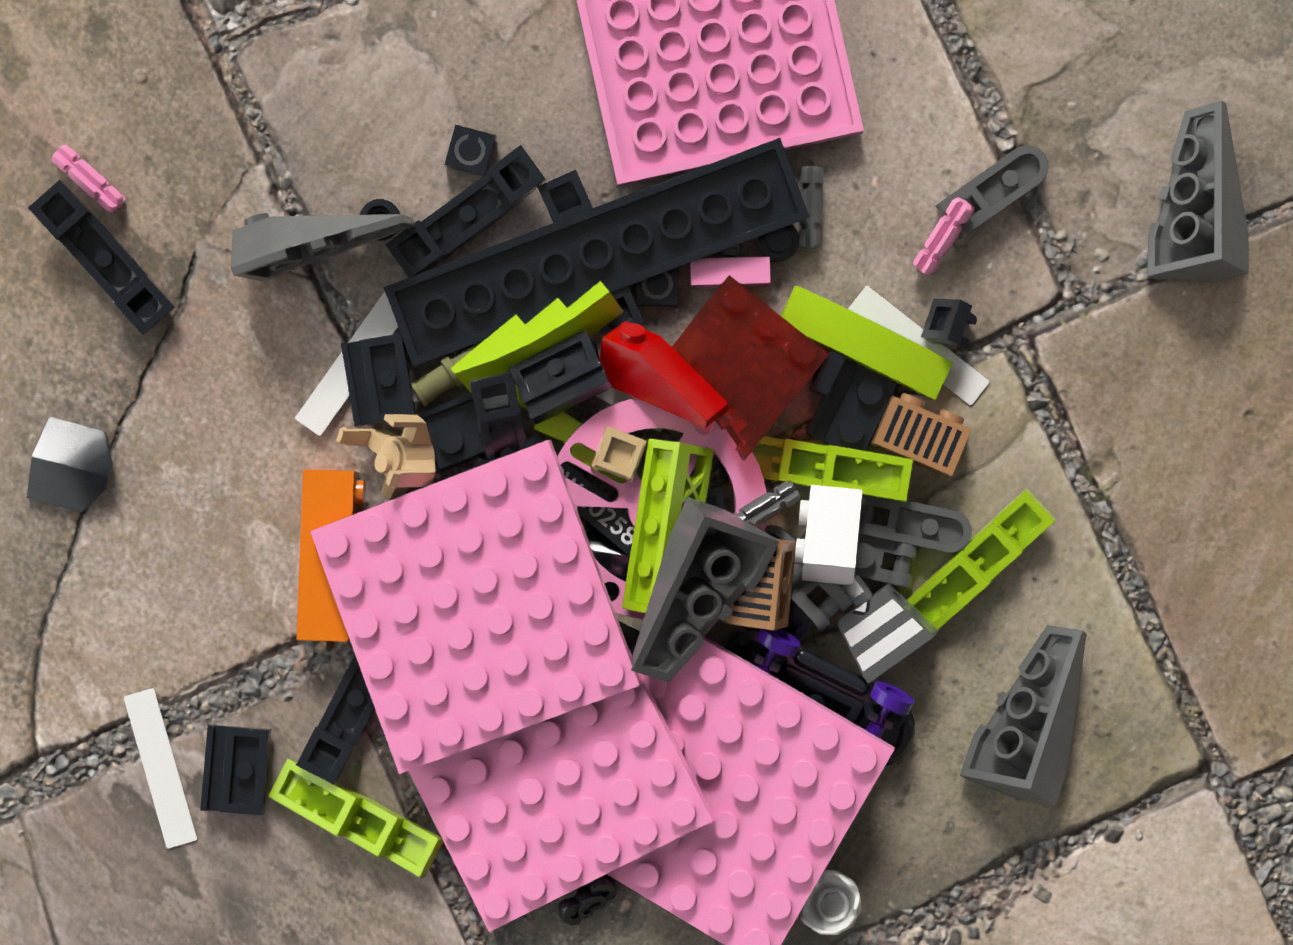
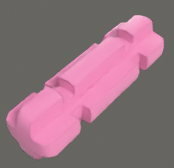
[51,145,125,213]
[913,197,974,275]

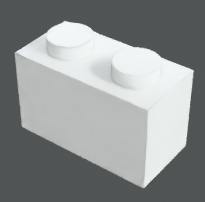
[794,485,862,585]

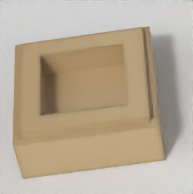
[591,426,647,482]

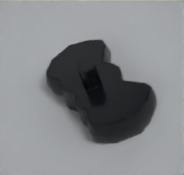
[558,875,617,926]

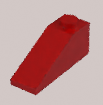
[600,321,729,428]

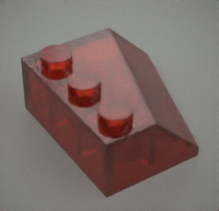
[672,275,829,461]

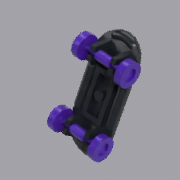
[725,629,915,767]

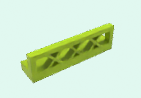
[622,439,714,613]

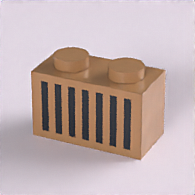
[870,393,972,478]
[725,539,796,630]

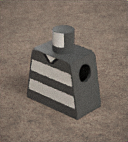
[837,575,938,684]

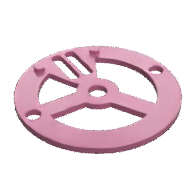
[557,398,767,620]

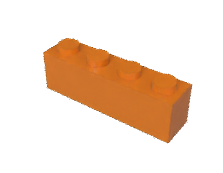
[296,469,366,642]

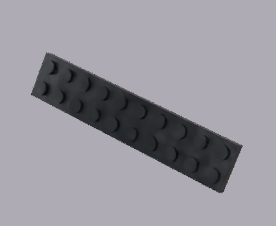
[383,138,810,367]

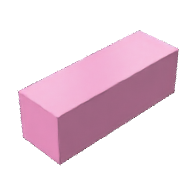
[690,257,770,288]

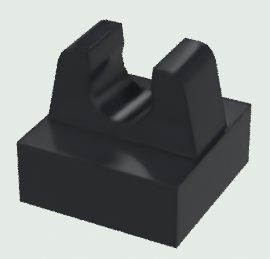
[921,298,977,347]

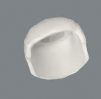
[799,869,862,935]

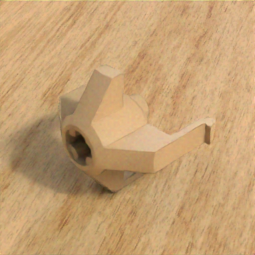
[336,414,435,500]

